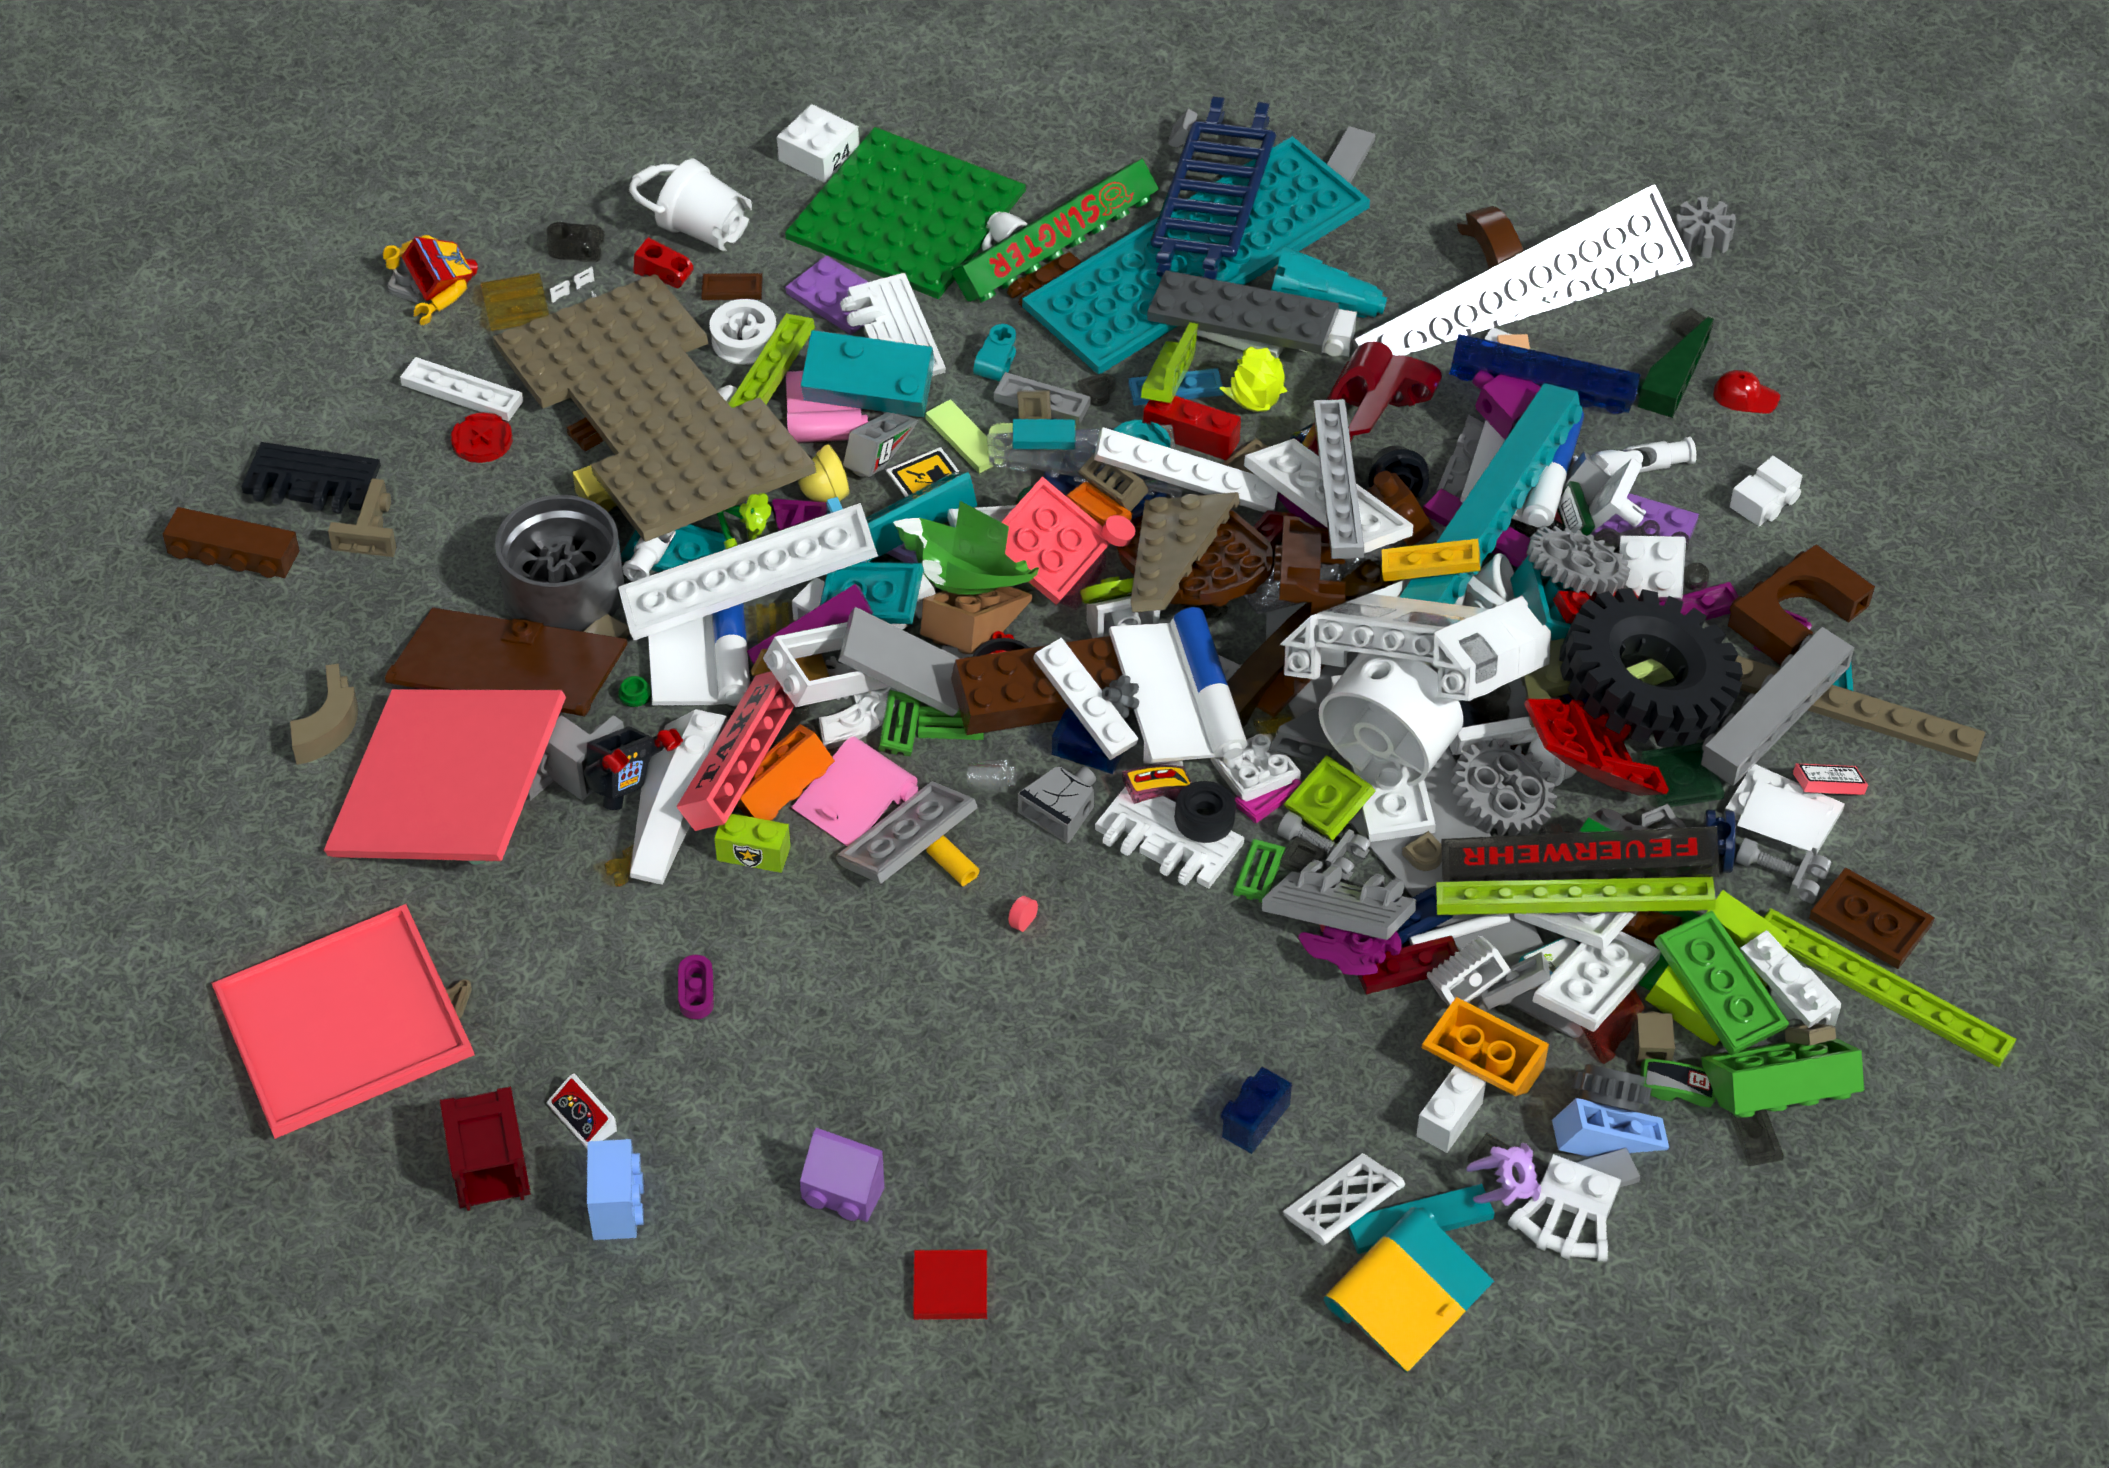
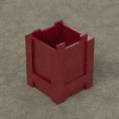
[440,1086,531,1211]

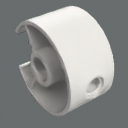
[1319,653,1463,786]

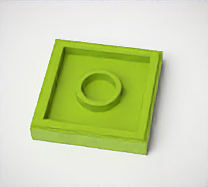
[1283,755,1376,841]

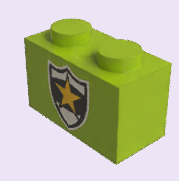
[714,813,791,873]

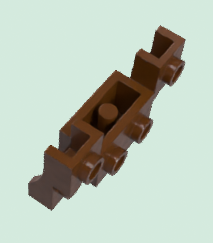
[1273,516,1346,614]

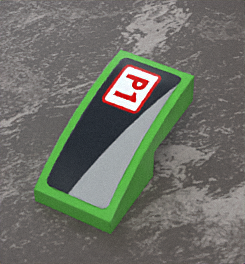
[1640,1059,1715,1107]

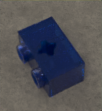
[1052,708,1124,774]

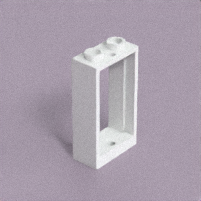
[763,622,889,707]

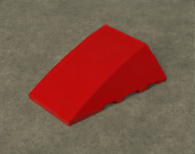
[1524,699,1669,796]

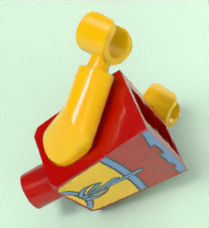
[383,235,478,325]

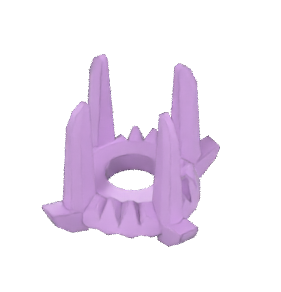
[1466,1143,1542,1206]

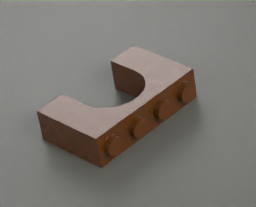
[1728,544,1875,665]

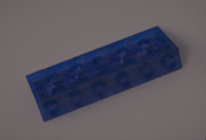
[1449,334,1641,414]

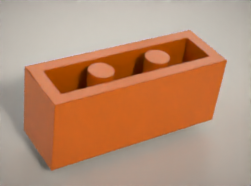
[737,724,835,821]

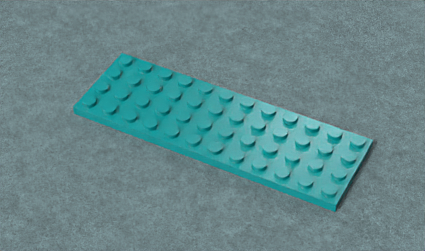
[1022,136,1370,375]

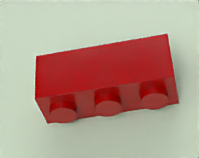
[1143,396,1241,460]

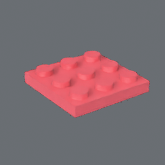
[1002,476,1111,605]

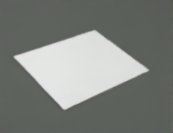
[1737,780,1831,851]

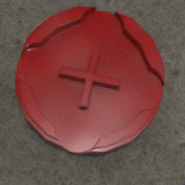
[451,412,513,463]

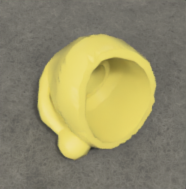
[798,444,849,502]

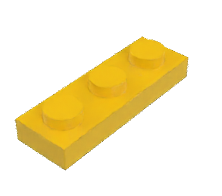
[1382,539,1481,581]

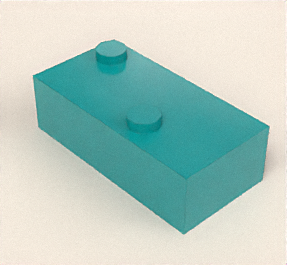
[801,330,935,417]

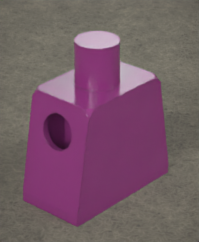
[1472,369,1541,440]

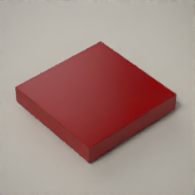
[913,1249,987,1320]

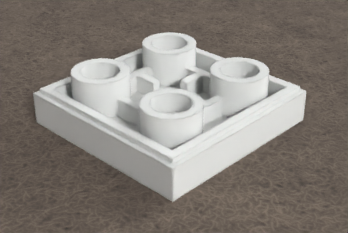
[1211,731,1301,802]

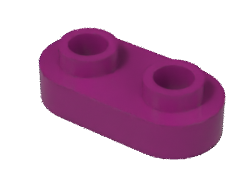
[678,955,714,1019]

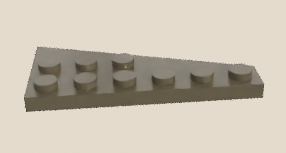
[1130,492,1240,612]

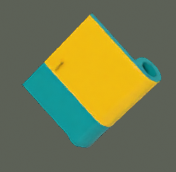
[1323,1207,1494,1373]

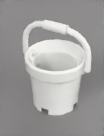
[629,158,752,251]

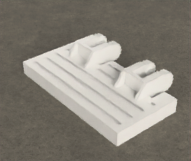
[840,273,946,376]
[1095,780,1244,889]

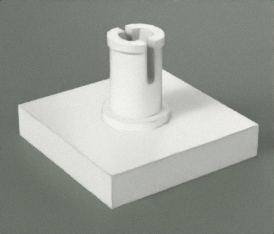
[1588,458,1646,533]

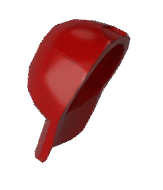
[1713,370,1780,414]

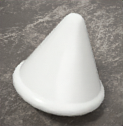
[1473,553,1515,602]

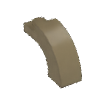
[290,664,358,765]

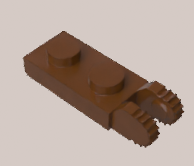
[1007,251,1082,308]

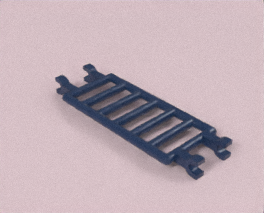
[1150,97,1276,280]

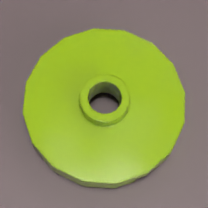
[1080,577,1134,604]

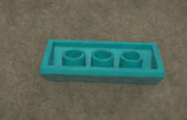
[866,472,978,562]

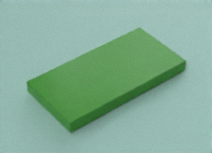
[1654,911,1790,1056]

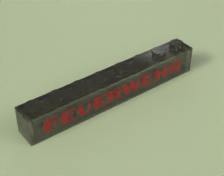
[1441,826,1720,882]

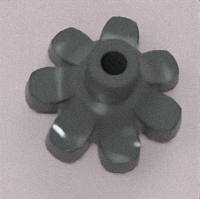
[1102,675,1139,719]

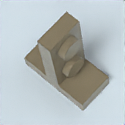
[328,478,397,557]

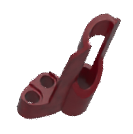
[1302,341,1442,456]

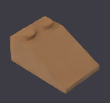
[920,586,1032,654]

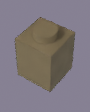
[1633,1011,1675,1066]

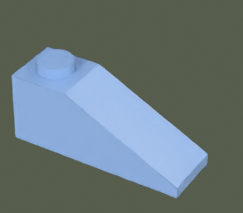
[1552,1098,1669,1157]

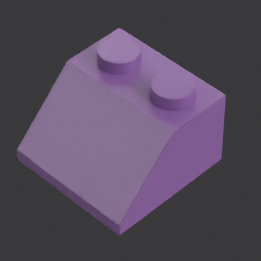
[800,1128,885,1222]

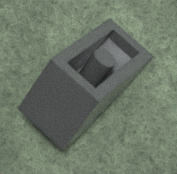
[1269,708,1339,763]

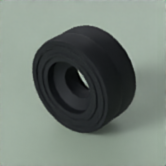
[1174,781,1236,843]

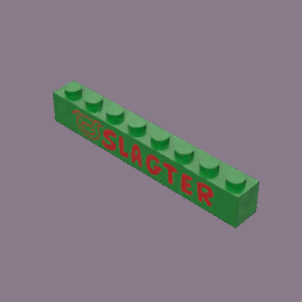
[950,158,1159,303]

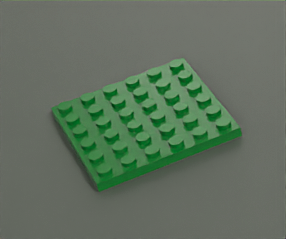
[785,127,1026,299]

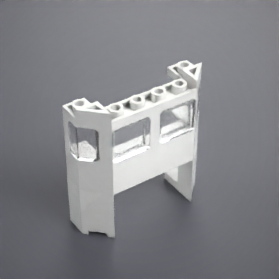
[1280,581,1551,701]

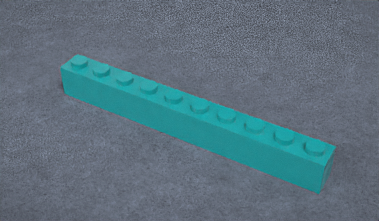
[1400,383,1582,604]

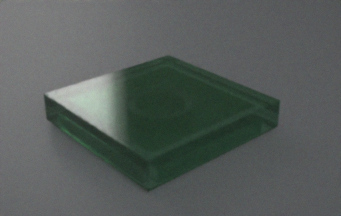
[1641,742,1725,807]

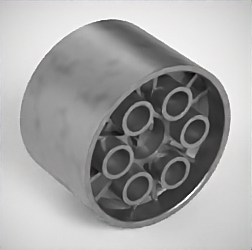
[495,495,624,632]

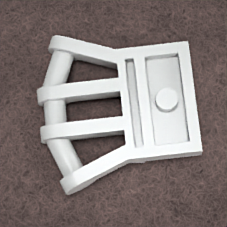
[1508,1154,1621,1262]

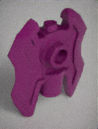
[1298,926,1402,975]

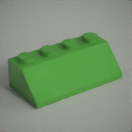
[1701,1038,1864,1117]

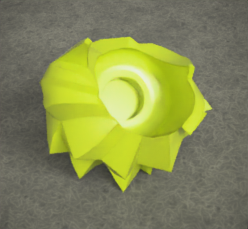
[1219,346,1287,412]

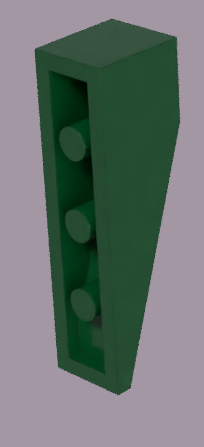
[1635,317,1714,418]

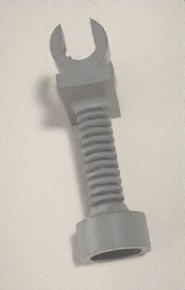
[1277,811,1371,882]
[1735,837,1832,904]

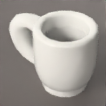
[982,212,1028,251]

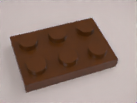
[1809,867,1935,969]

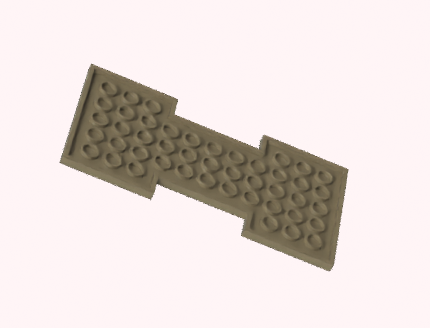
[493,275,816,542]

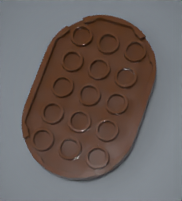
[1117,510,1274,606]

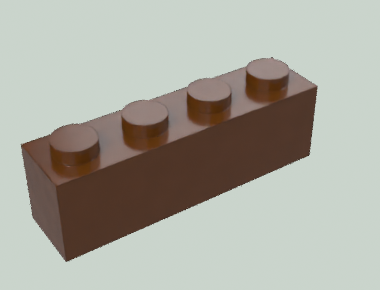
[162,507,300,578]

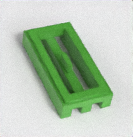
[878,690,921,756]
[918,706,984,740]
[1233,839,1285,903]

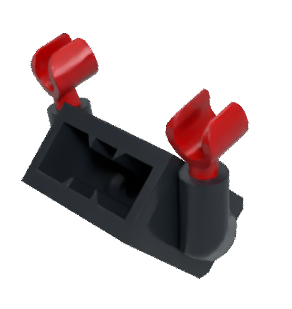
[584,726,683,810]

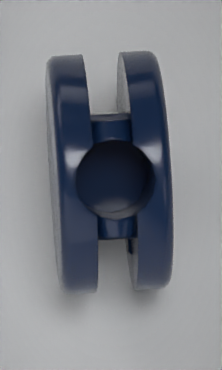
[1702,810,1736,873]

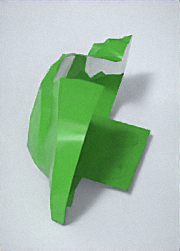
[893,501,1039,595]

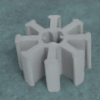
[1675,197,1736,258]

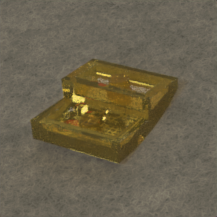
[480,273,549,331]

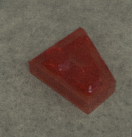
[1580,988,1645,1064]

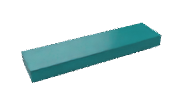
[1347,1184,1495,1254]

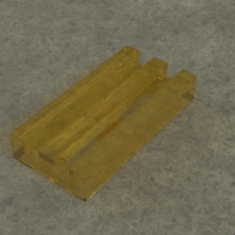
[756,602,789,644]

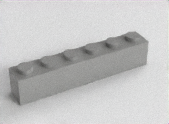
[1701,627,1854,786]

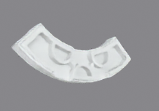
[819,686,903,749]

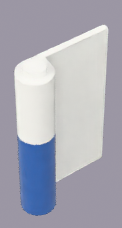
[1460,411,1584,527]
[648,603,750,706]
[1109,607,1248,762]

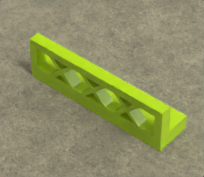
[1141,322,1198,403]

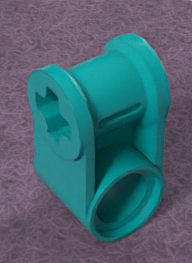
[973,324,1016,382]

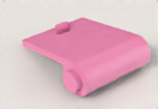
[786,371,868,443]
[791,736,918,846]

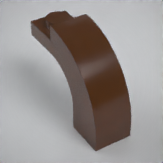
[1457,206,1523,269]

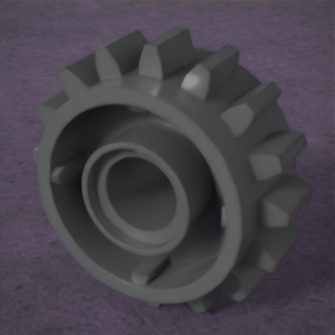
[1572,1064,1652,1112]

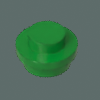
[618,676,651,707]

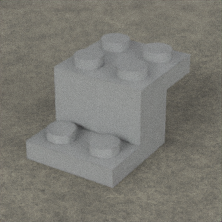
[527,715,624,801]

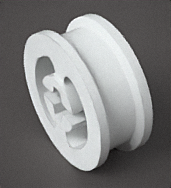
[710,299,776,365]

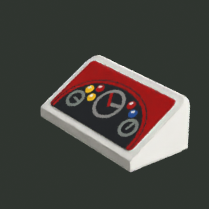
[546,1073,617,1149]

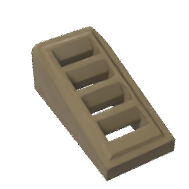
[1078,453,1148,512]

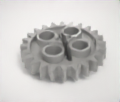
[1526,526,1631,596]
[1450,739,1557,839]

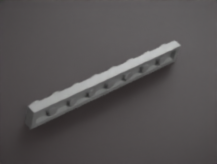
[1313,399,1364,560]

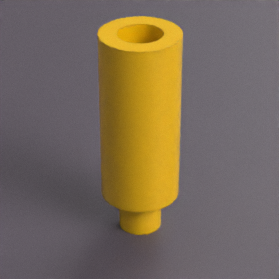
[926,835,980,887]

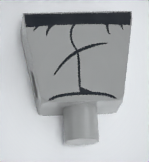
[1018,767,1096,844]

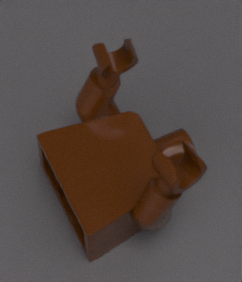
[1366,471,1435,546]

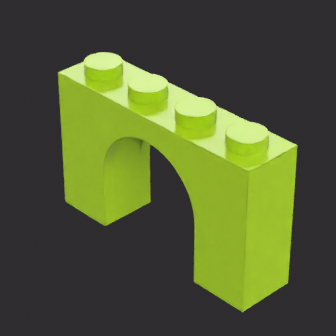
[1645,890,1792,1046]

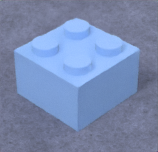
[587,1139,644,1240]

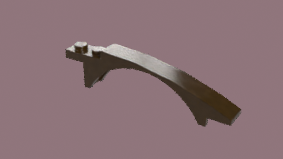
[1227,558,1392,728]

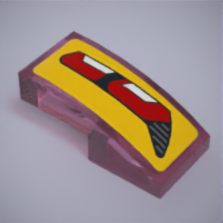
[1122,765,1192,804]

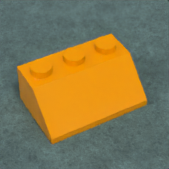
[1422,997,1549,1096]

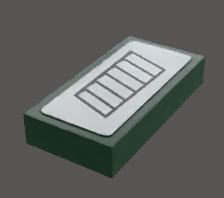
[1557,481,1595,536]

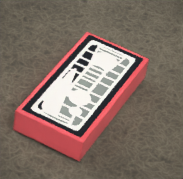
[1793,763,1868,795]

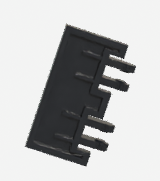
[241,442,381,514]

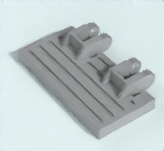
[1262,860,1416,940]

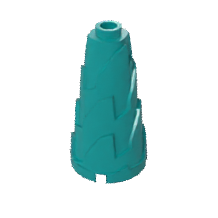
[1271,246,1388,318]

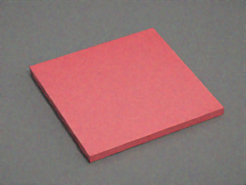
[324,689,566,861]
[212,904,475,1139]

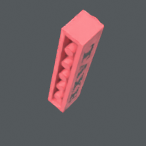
[676,671,794,831]

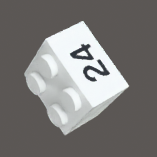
[777,104,859,183]

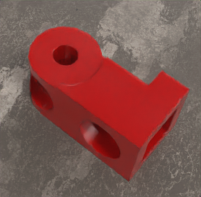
[633,237,694,289]

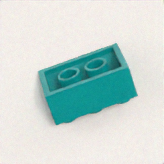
[1510,555,1585,641]

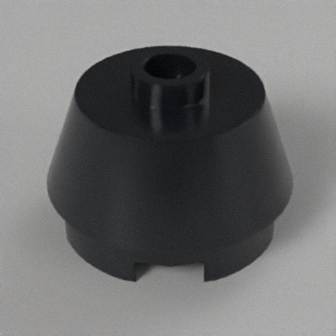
[1368,445,1429,499]

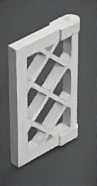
[1283,1153,1405,1246]

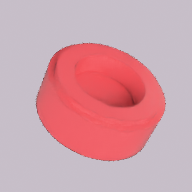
[1102,515,1135,547]
[1008,896,1038,932]

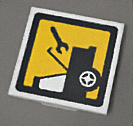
[886,447,959,497]

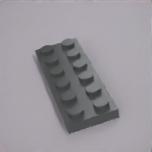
[1147,270,1339,354]

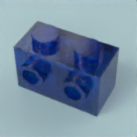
[1221,1067,1292,1154]

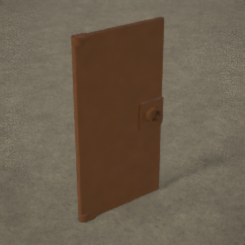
[385,607,628,717]

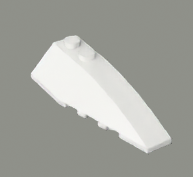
[630,709,727,885]

